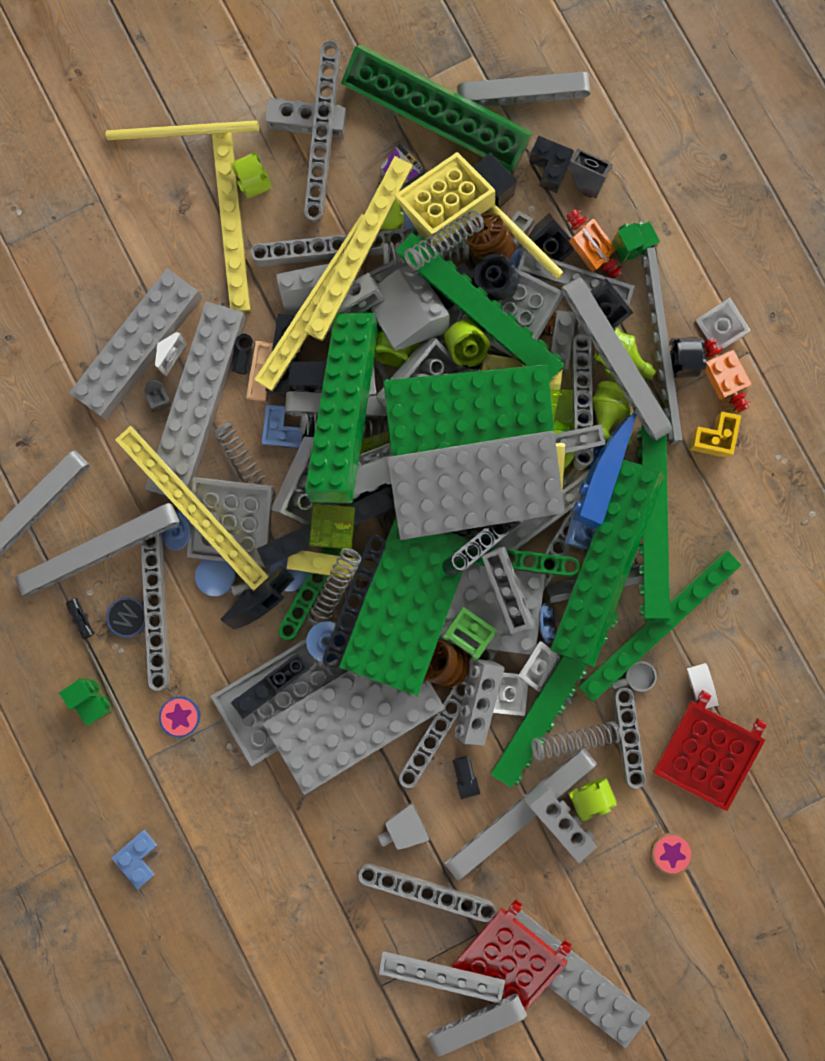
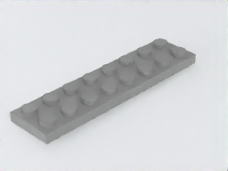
[514,910,651,1048]

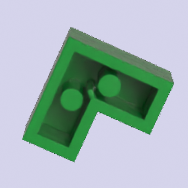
[612,221,660,264]
[59,678,112,726]

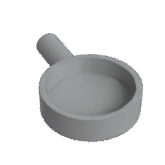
[612,661,657,692]

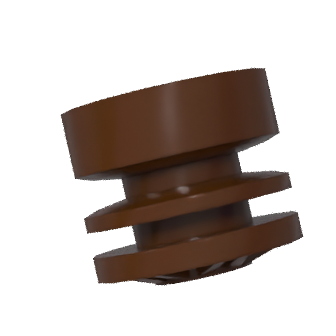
[465,213,515,263]
[424,639,470,689]

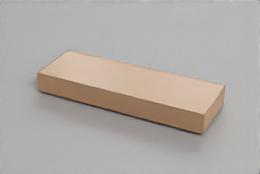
[246,341,273,402]

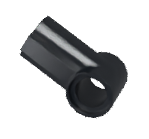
[232,333,255,375]
[452,756,481,800]

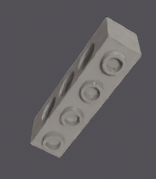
[265,98,347,138]
[316,273,384,339]
[482,546,534,634]
[454,659,505,745]
[524,783,597,863]

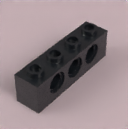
[265,313,303,397]

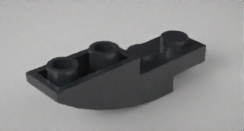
[221,566,295,629]
[230,653,310,720]

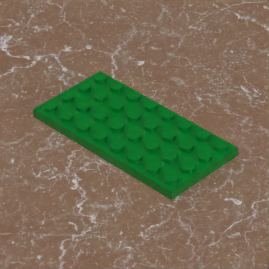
[383,364,554,457]
[339,517,470,697]

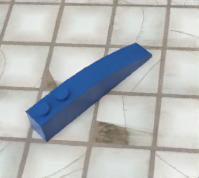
[573,413,637,528]

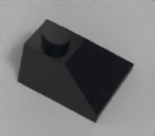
[568,149,613,198]
[528,213,575,262]

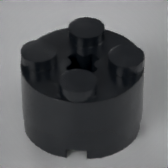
[474,254,519,301]
[669,337,707,378]

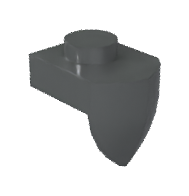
[144,380,171,413]

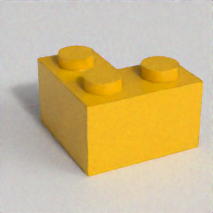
[689,412,741,458]

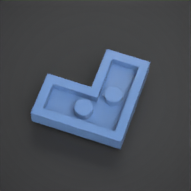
[262,405,303,448]
[112,829,157,890]

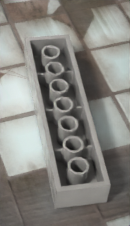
[69,268,202,420]

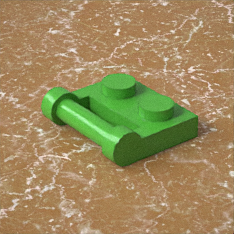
[442,607,498,661]

